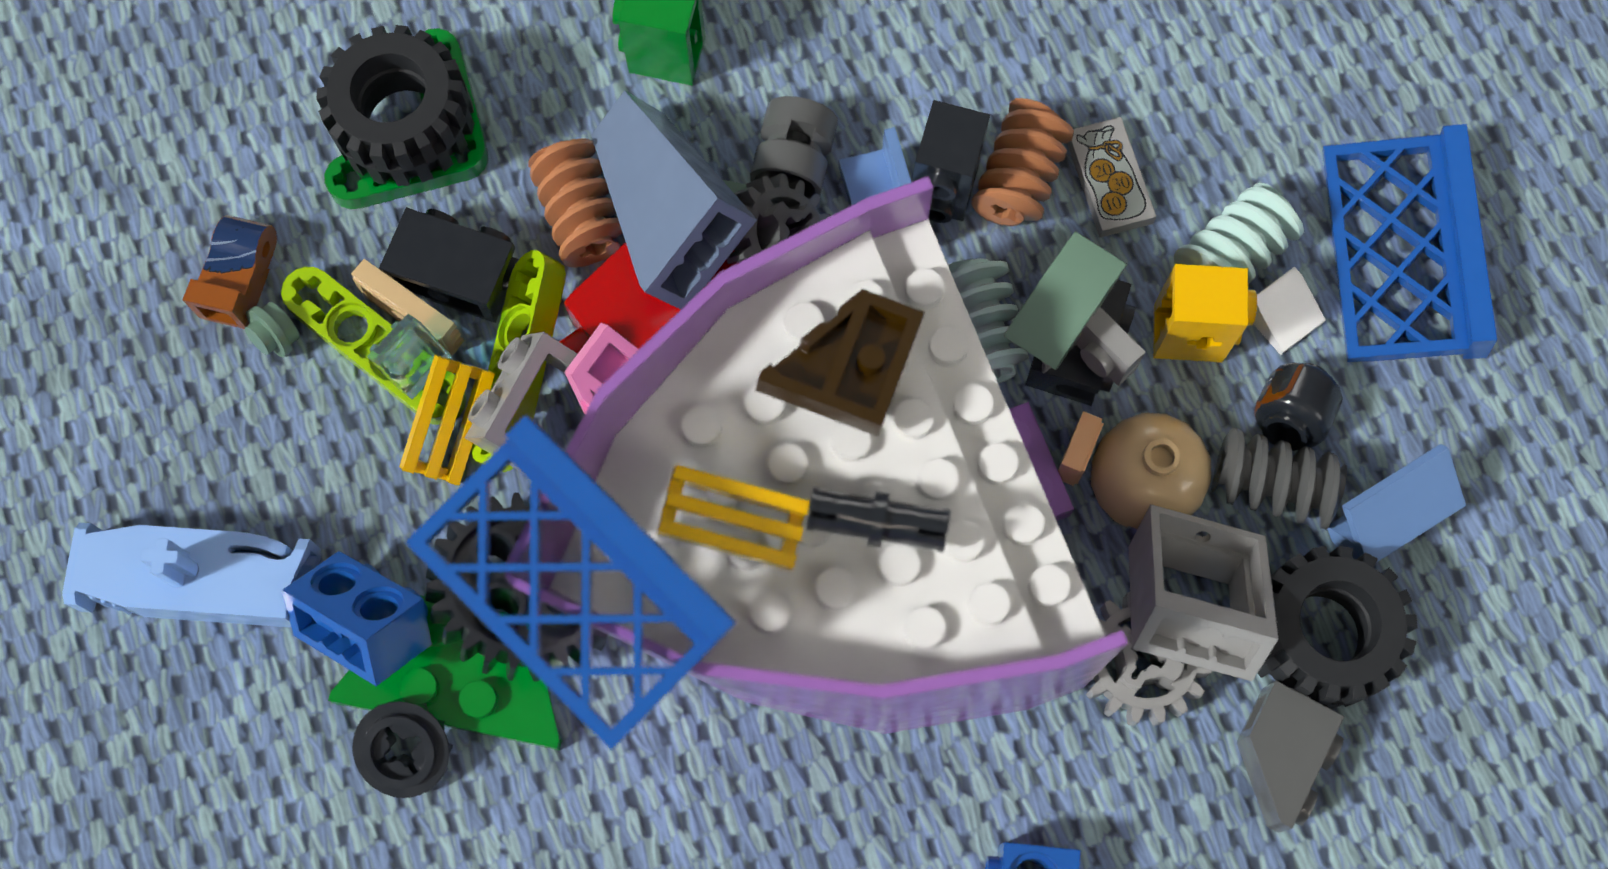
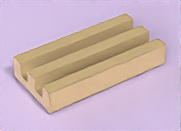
[351,259,464,357]

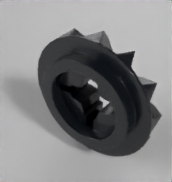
[352,698,453,798]

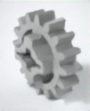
[1086,592,1212,726]

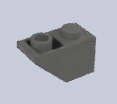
[1237,681,1345,833]

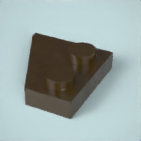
[755,289,925,437]

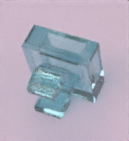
[367,314,452,399]

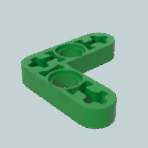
[324,28,489,209]

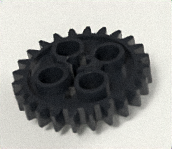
[425,492,608,682]

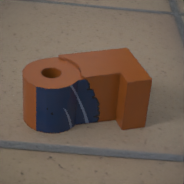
[182,215,277,329]

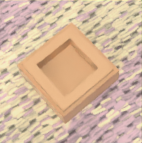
[1058,411,1104,486]

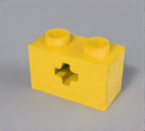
[1153,264,1257,362]

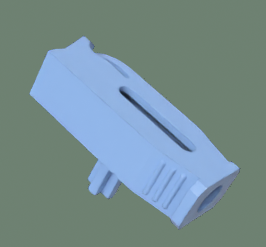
[62,523,321,628]

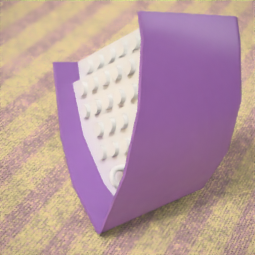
[505,177,1128,734]

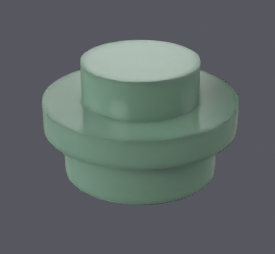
[245,302,299,357]

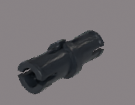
[806,486,951,553]

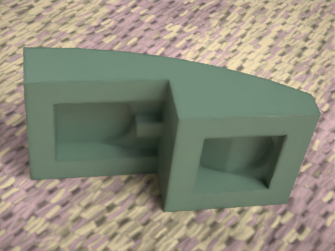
[1003,231,1128,369]

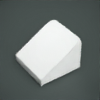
[1254,267,1326,355]

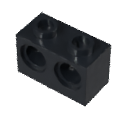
[912,100,990,223]

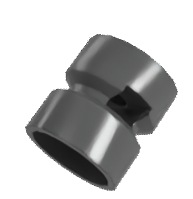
[750,96,838,197]

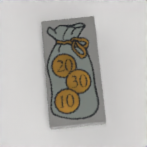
[1067,117,1157,238]

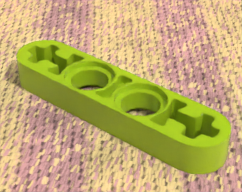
[471,250,566,472]
[281,266,467,425]

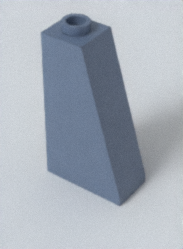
[591,90,757,309]

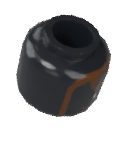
[1254,362,1343,451]

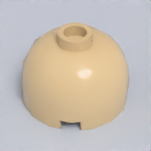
[1091,413,1211,529]

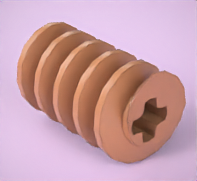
[972,98,1074,226]
[528,138,623,268]

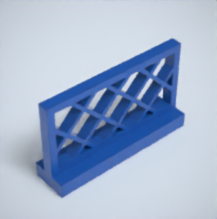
[1322,124,1497,362]
[405,415,738,750]

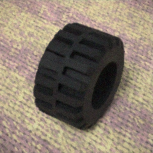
[316,25,474,186]
[1258,546,1418,710]

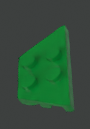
[328,595,562,751]

